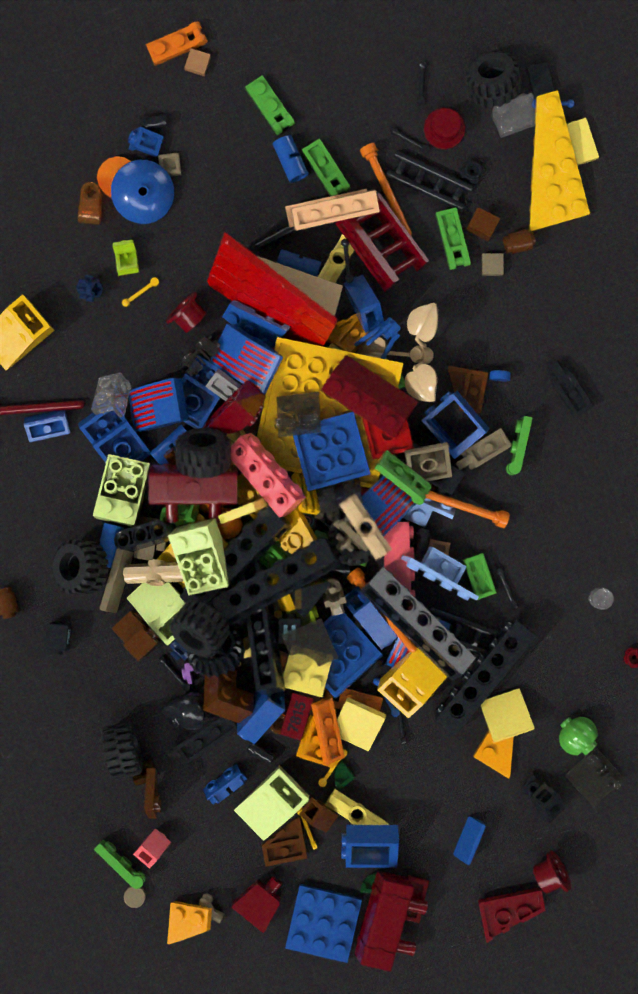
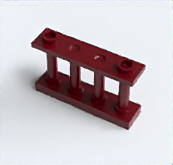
[335,193,429,292]

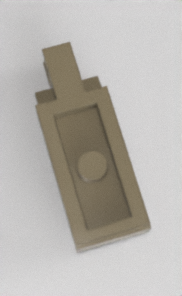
[454,428,512,470]

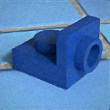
[128,127,163,157]

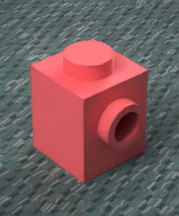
[133,828,171,868]

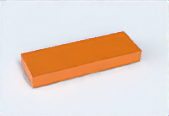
[311,697,345,765]

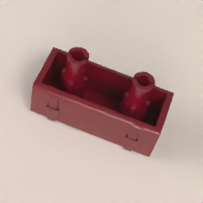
[149,464,237,523]
[354,870,428,971]

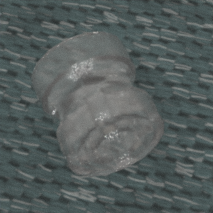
[589,588,614,610]

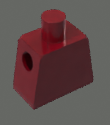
[231,876,282,933]

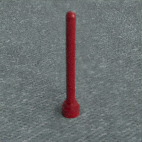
[0,400,85,415]

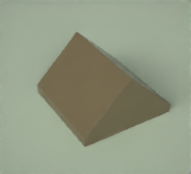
[404,442,452,482]

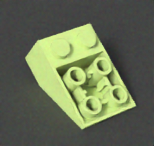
[93,454,150,527]
[168,518,229,595]
[127,582,185,646]
[234,765,309,841]

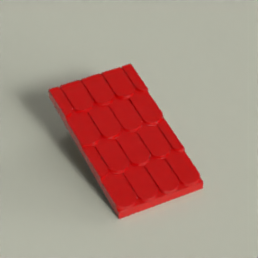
[207,232,343,347]

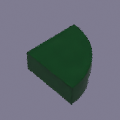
[334,760,355,790]
[360,872,377,893]

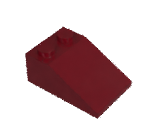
[203,380,266,434]

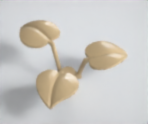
[357,303,438,402]

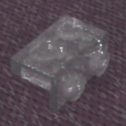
[492,93,535,138]
[91,372,131,417]

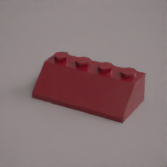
[321,355,418,438]

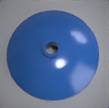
[111,160,174,224]

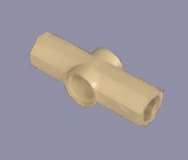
[339,494,392,559]
[123,559,184,586]

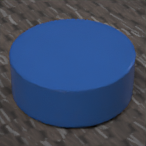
[489,370,511,381]

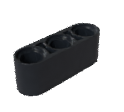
[114,520,177,551]

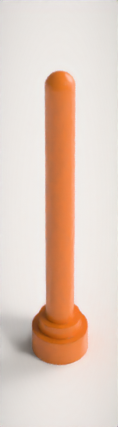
[360,142,412,235]
[415,486,510,528]
[347,568,417,653]

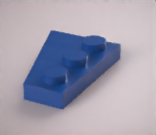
[222,300,291,348]

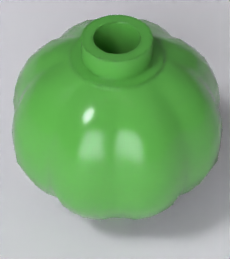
[559,717,598,755]

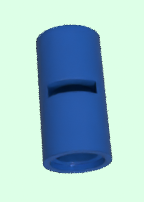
[273,135,308,183]
[277,249,322,277]
[150,425,187,465]
[99,523,125,568]

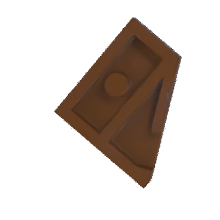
[448,366,489,415]
[144,768,162,819]
[262,816,308,867]

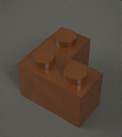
[111,610,161,661]
[203,669,254,723]

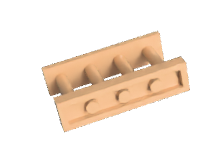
[285,189,380,230]

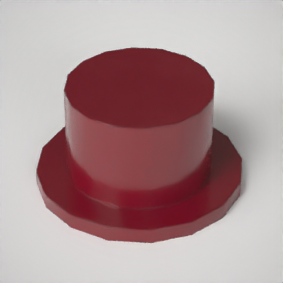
[424,108,465,150]
[165,292,206,333]
[533,850,571,894]

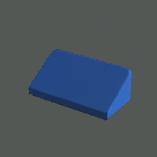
[24,410,71,442]
[453,816,486,865]

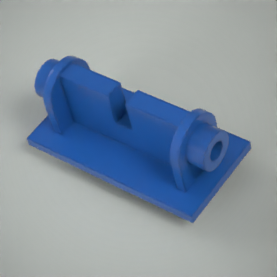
[203,764,247,805]

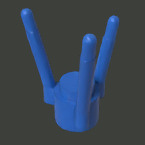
[354,317,401,359]

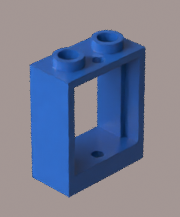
[422,391,490,459]
[341,825,399,868]

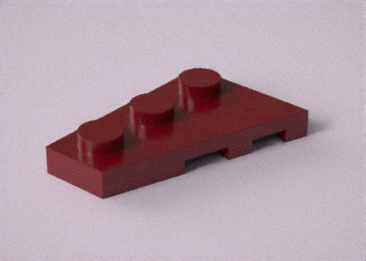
[478,887,546,943]

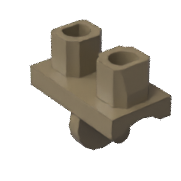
[333,516,369,552]
[323,578,347,616]

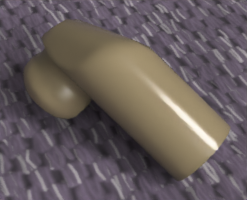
[199,893,224,923]

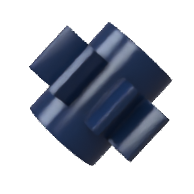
[76,275,103,302]
[169,639,188,661]

